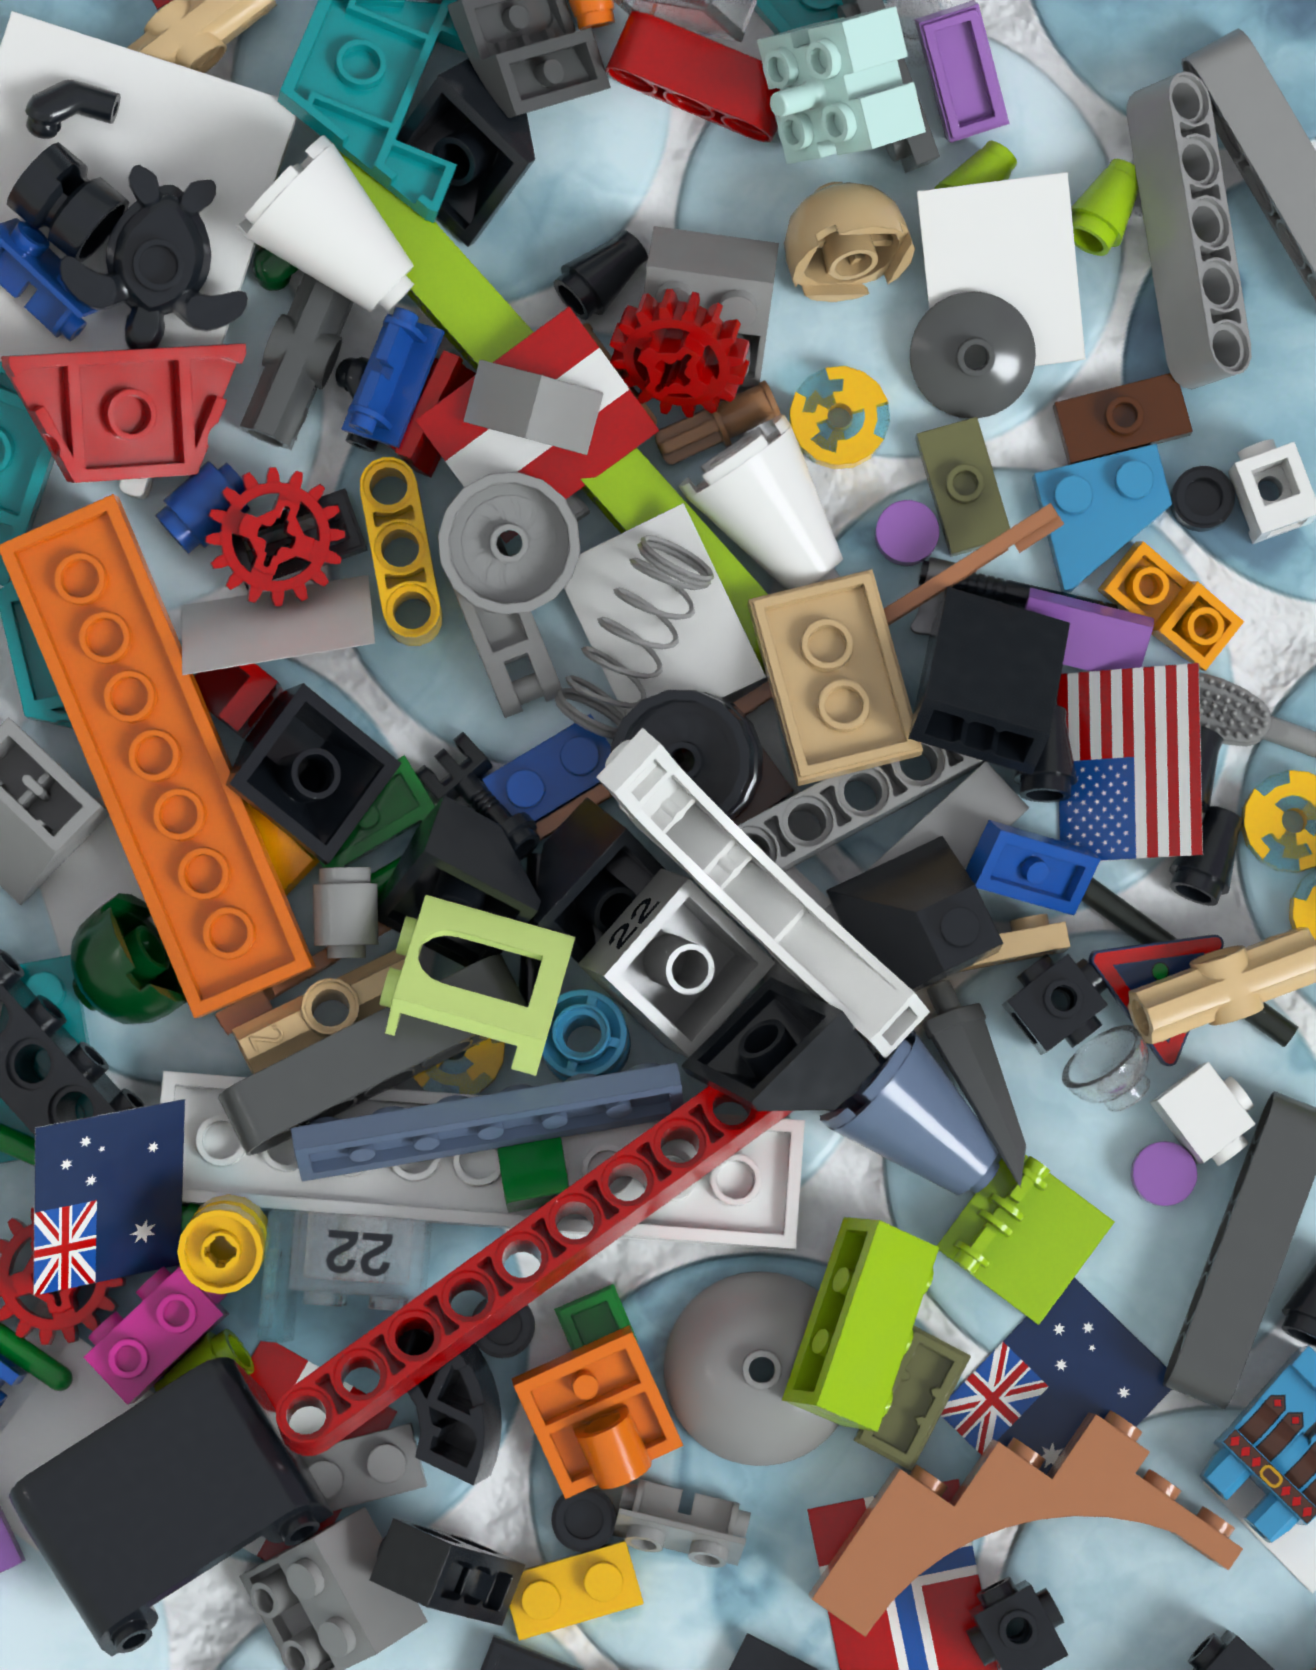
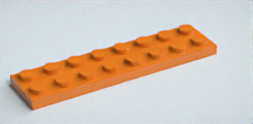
[0,494,316,1018]

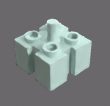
[757,6,926,164]

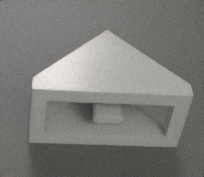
[463,360,603,455]

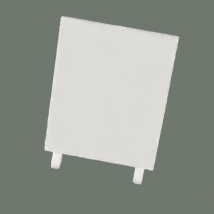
[0,11,297,499]

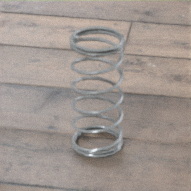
[554,536,714,739]

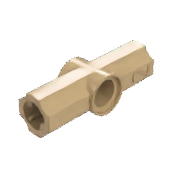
[127,0,277,73]
[1128,927,1316,1044]
[232,949,406,1074]

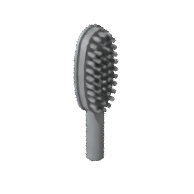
[1199,672,1316,758]

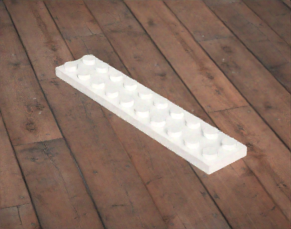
[160,1071,805,1251]

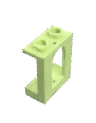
[379,895,575,1076]

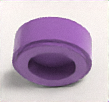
[875,500,939,566]
[1131,1141,1197,1206]

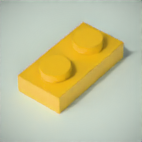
[510,1540,644,1641]

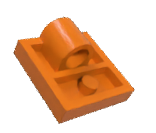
[511,1325,684,1499]

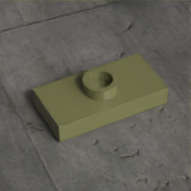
[915,417,1010,557]
[853,1325,971,1471]

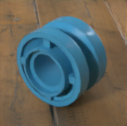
[542,989,631,1082]

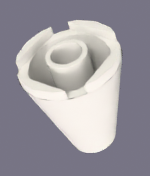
[236,135,415,312]
[678,414,843,590]

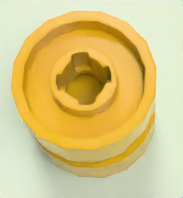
[177,1194,272,1294]

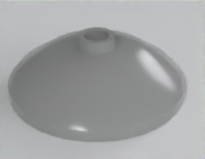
[664,1272,839,1466]

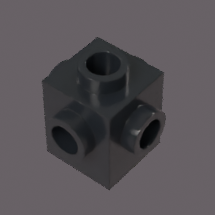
[1002,954,1108,1055]
[966,1577,1068,1670]

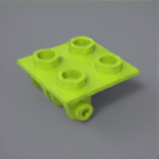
[937,1155,1115,1325]

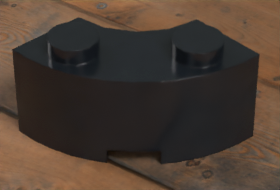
[397,1329,502,1485]

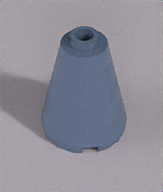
[820,1030,1000,1195]

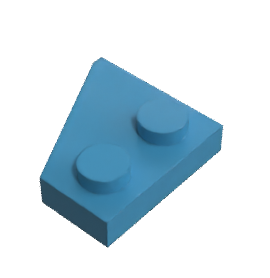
[1032,444,1172,593]

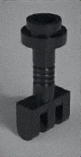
[415,732,540,861]

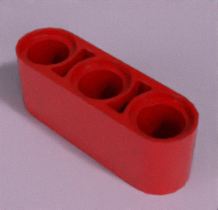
[605,11,780,142]

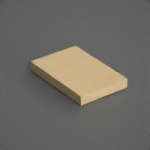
[748,569,923,786]

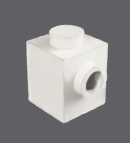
[1150,1062,1255,1166]

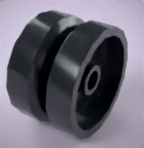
[611,690,763,820]

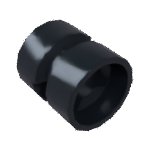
[6,142,129,263]

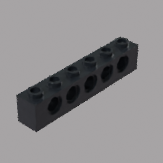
[0,949,146,1135]

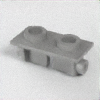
[612,1479,751,1568]

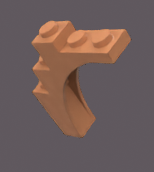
[808,1410,1243,1637]

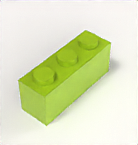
[782,1217,939,1432]

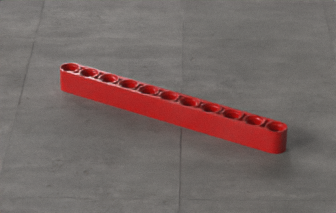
[276,1086,793,1456]

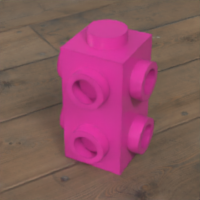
[83,1267,229,1405]

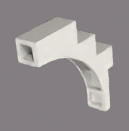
[596,728,930,1059]

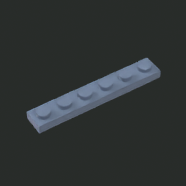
[291,1062,684,1182]

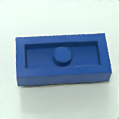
[482,713,611,823]
[966,820,1101,916]

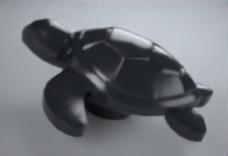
[59,165,248,349]

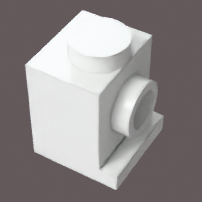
[1228,439,1316,544]

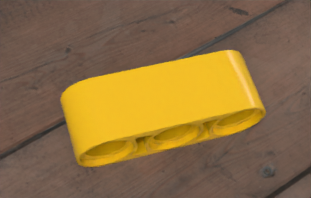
[360,457,442,646]

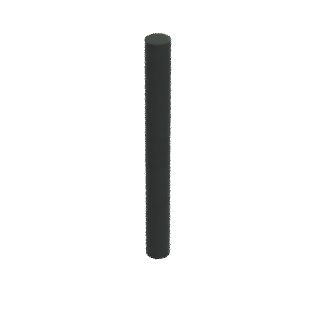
[1082,877,1299,1047]

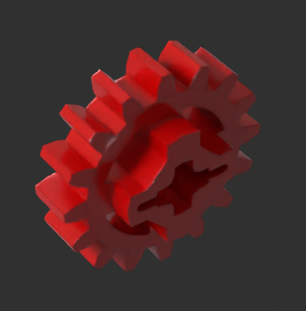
[609,289,750,418]
[205,467,345,606]
[0,1207,126,1345]

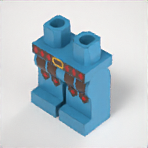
[1200,1345,1316,1543]

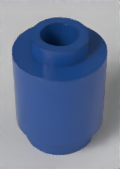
[155,461,250,554]

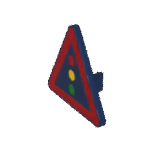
[1088,934,1224,1066]

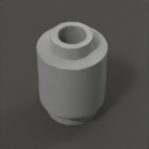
[313,867,379,959]

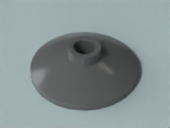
[909,292,1036,418]

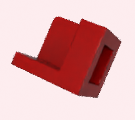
[195,663,283,739]

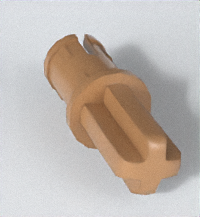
[654,380,781,465]

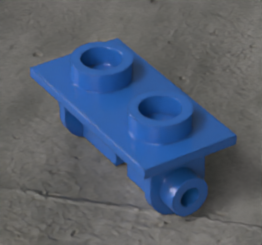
[0,218,100,341]
[341,307,445,448]

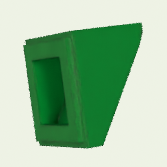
[497,1137,570,1213]

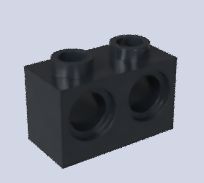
[369,1518,526,1626]

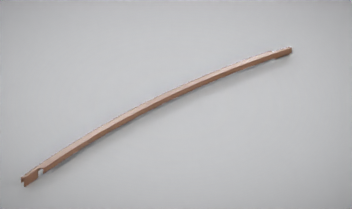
[215,503,1064,1035]

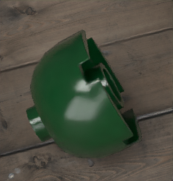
[71,893,187,1024]

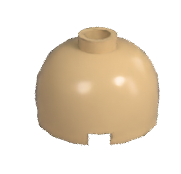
[784,182,915,302]

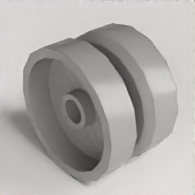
[438,472,580,615]

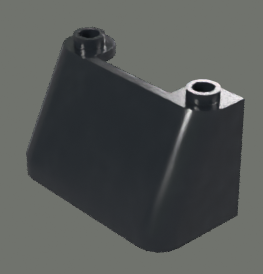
[9,1357,334,1657]

